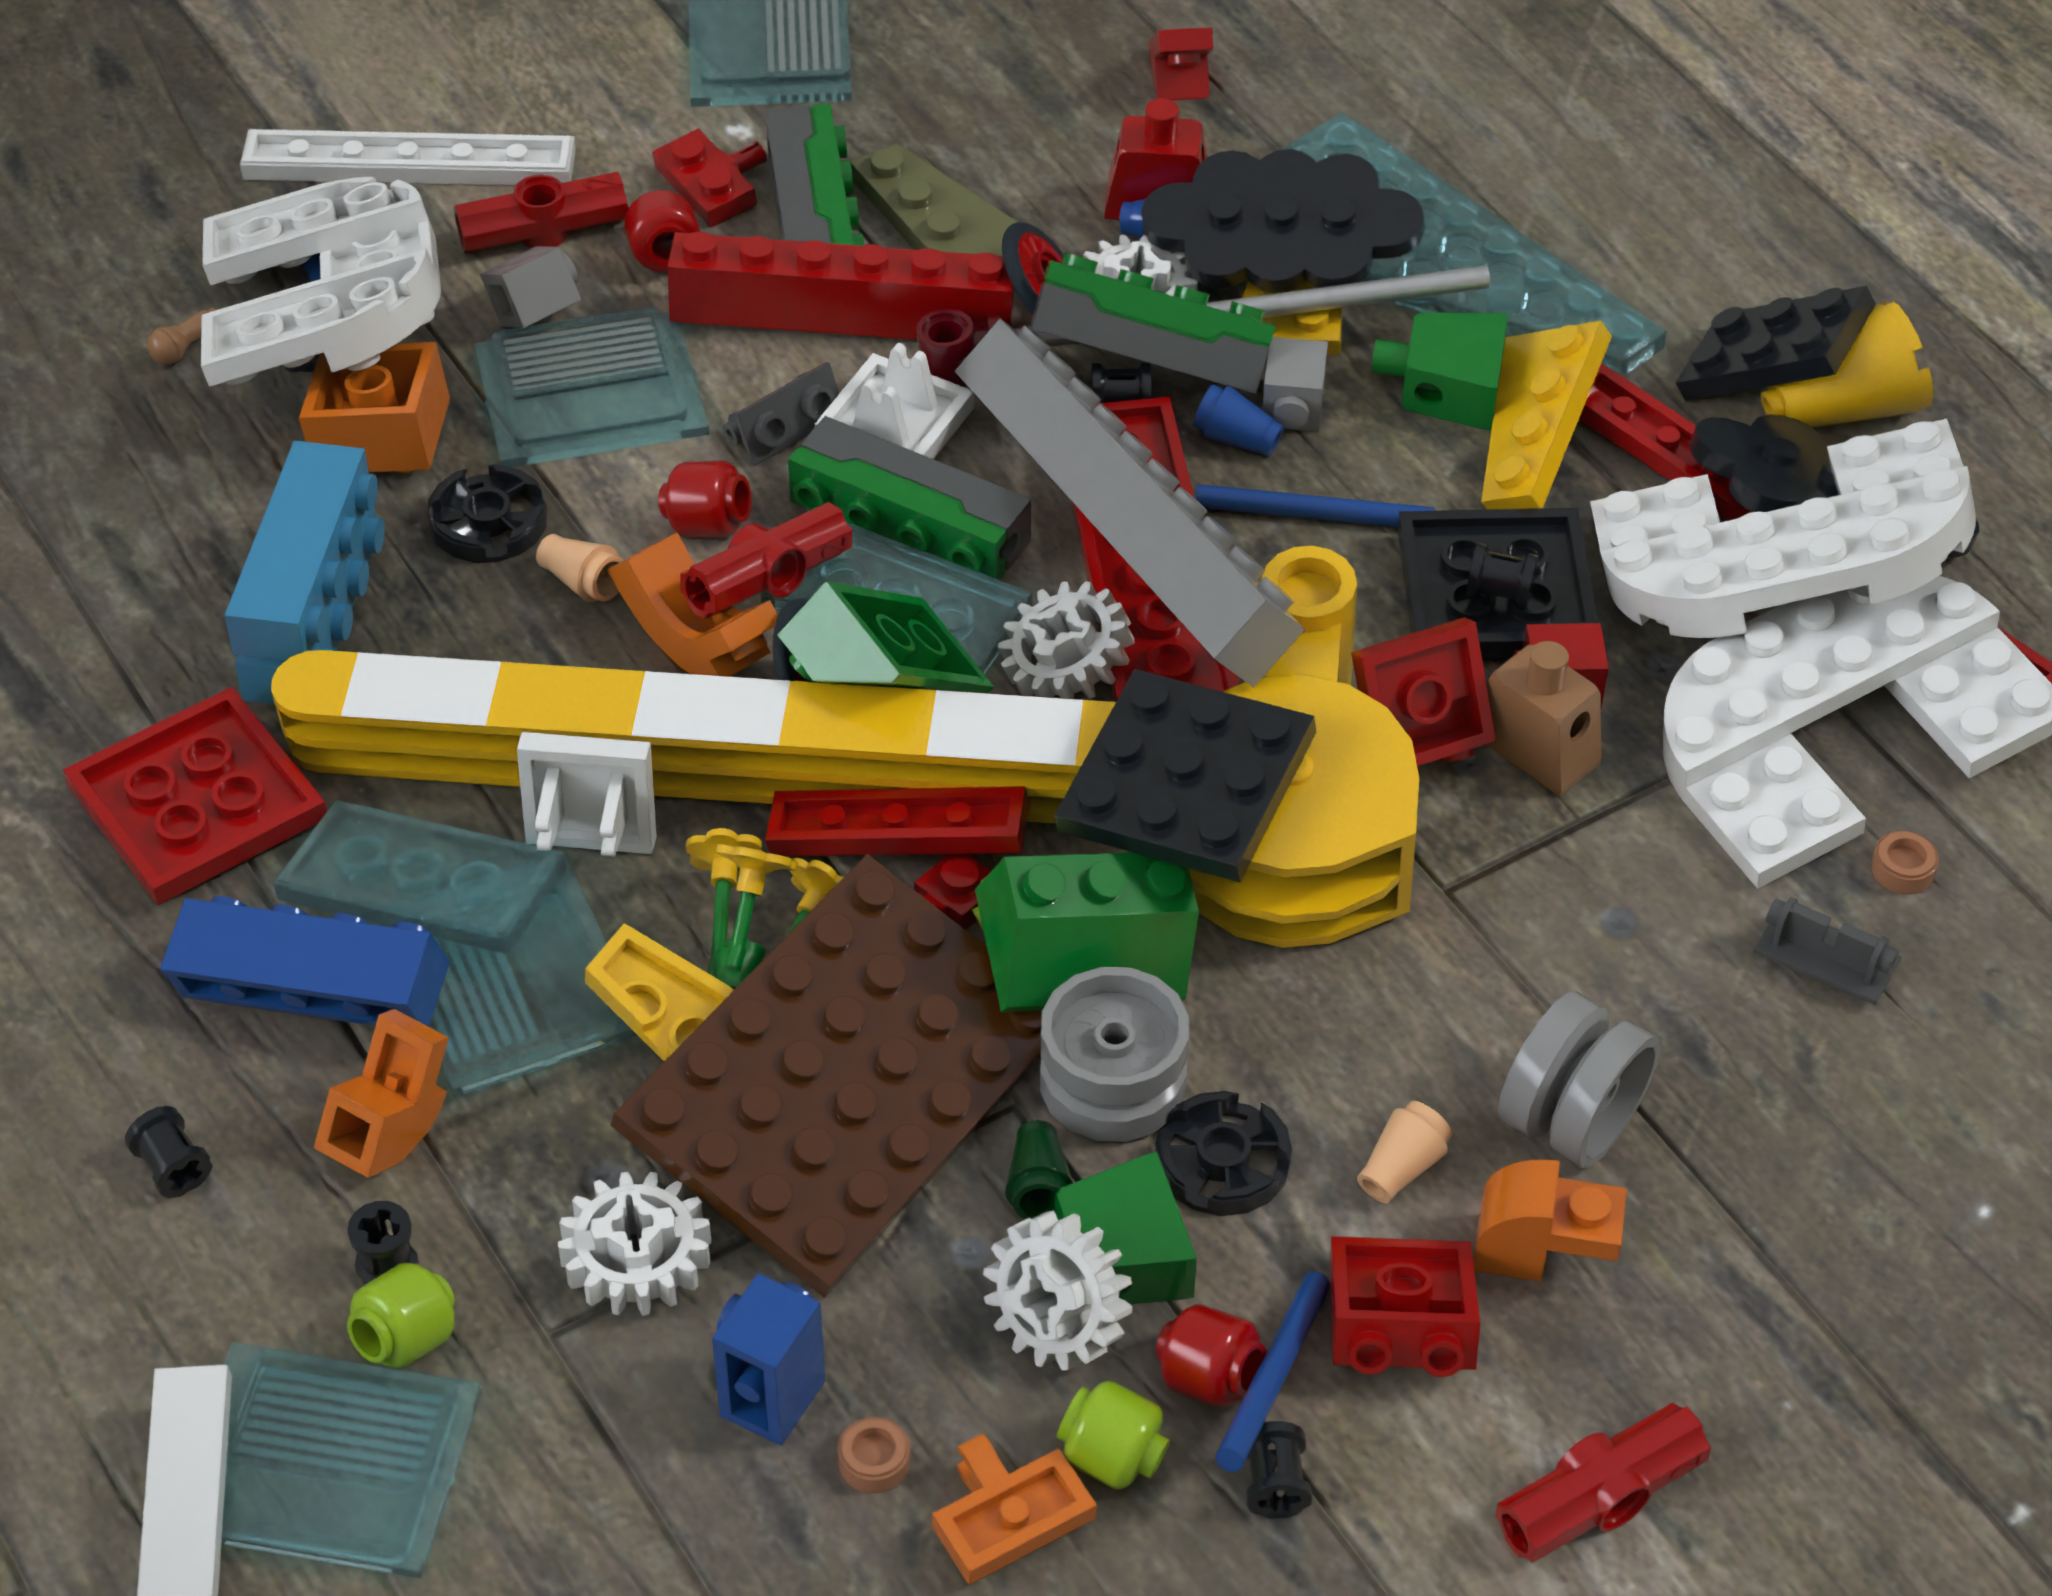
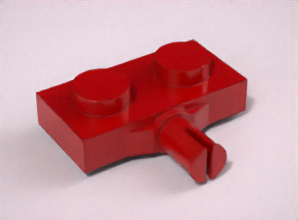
[652,128,767,228]

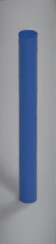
[1196,484,1434,527]
[1215,1271,1330,1472]

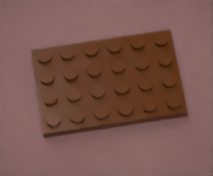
[610,854,1042,1298]

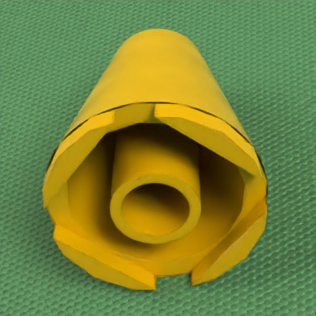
[1761,301,1934,428]

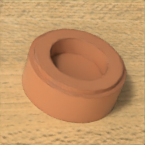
[1871,831,1939,894]
[838,1417,911,1493]

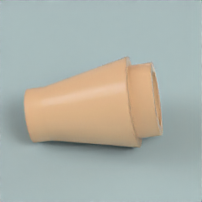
[536,534,623,602]
[1357,1101,1452,1203]

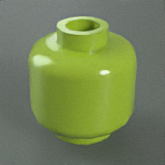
[347,1262,455,1369]
[1057,1380,1170,1490]

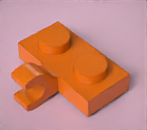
[932,1433,1097,1585]

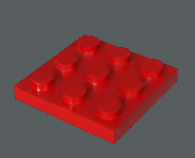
[63,686,328,905]

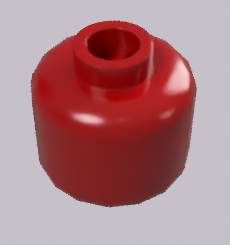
[624,190,701,273]
[658,460,752,539]
[1156,1304,1267,1408]

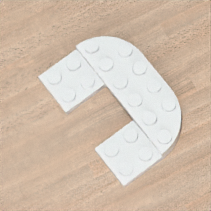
[201,177,441,387]
[1590,419,1976,638]
[1663,576,2052,889]

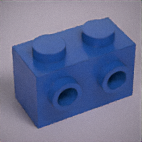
[712,1273,825,1446]

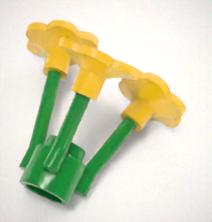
[686,828,844,989]

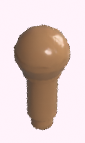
[146,308,216,366]

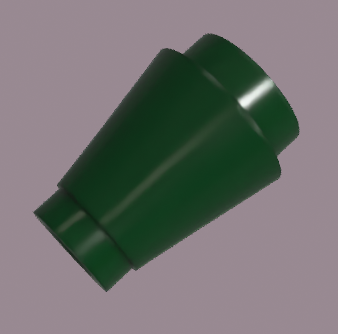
[1005,1120,1073,1220]

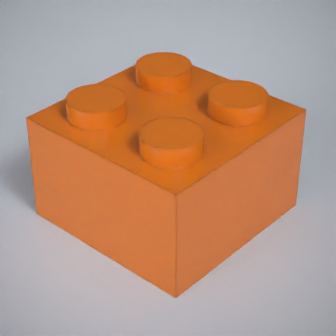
[299,342,450,473]

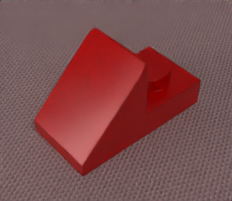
[1148,27,1213,100]

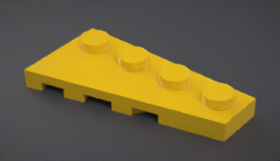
[1481,320,1612,510]
[585,923,735,1061]

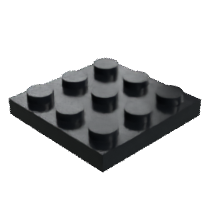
[1397,508,1599,658]
[1054,669,1316,883]

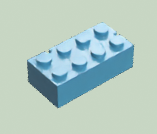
[224,440,385,704]

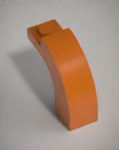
[607,532,778,677]

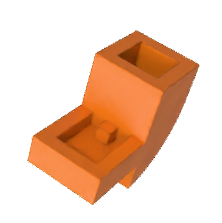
[313,1009,449,1178]
[1473,1159,1627,1282]

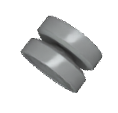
[1040,967,1189,1142]
[1498,991,1661,1168]

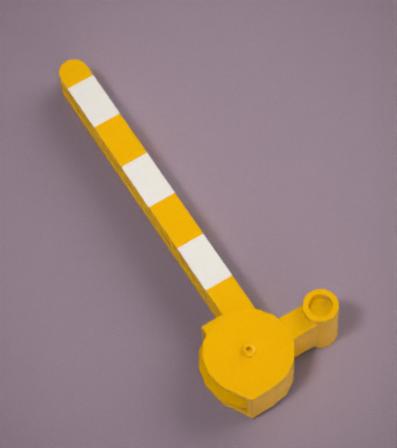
[271,545,1419,948]

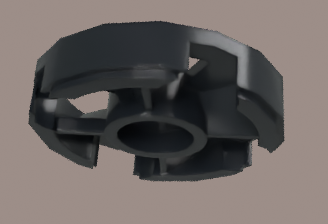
[428,464,547,563]
[1155,1091,1292,1216]

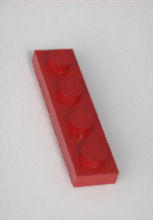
[765,786,1029,856]

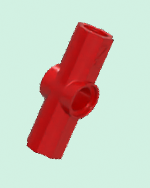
[453,172,628,253]
[680,502,853,620]
[1495,1402,1711,1563]

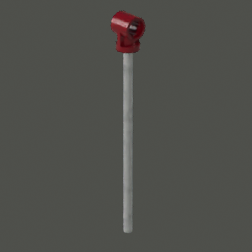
[916,265,1490,387]

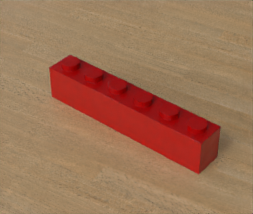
[667,232,1014,340]

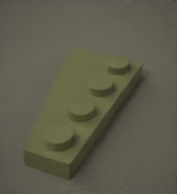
[850,143,1018,256]

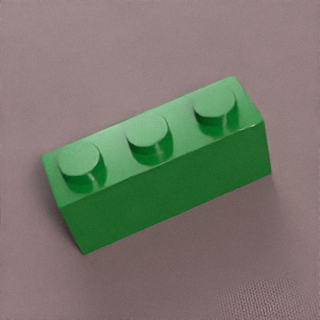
[777,581,994,694]
[975,852,1199,1013]

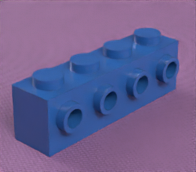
[160,896,450,1027]

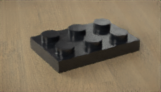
[1676,286,1876,401]

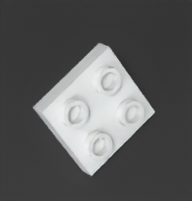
[815,343,974,459]
[517,732,657,857]

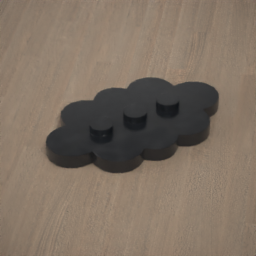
[1141,149,1424,293]
[1689,415,1979,558]

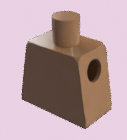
[1486,641,1602,797]

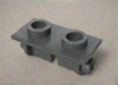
[723,362,839,466]
[1753,897,1901,1005]

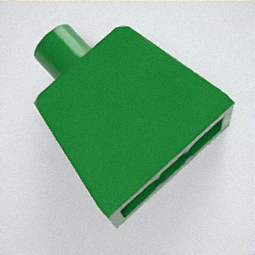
[1371,312,1508,431]
[1055,1152,1197,1304]

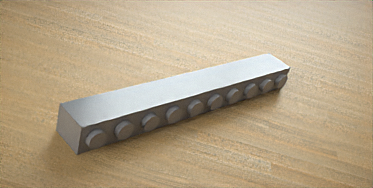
[955,319,1305,688]

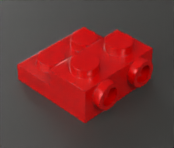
[1351,617,1496,772]
[1329,1236,1481,1377]

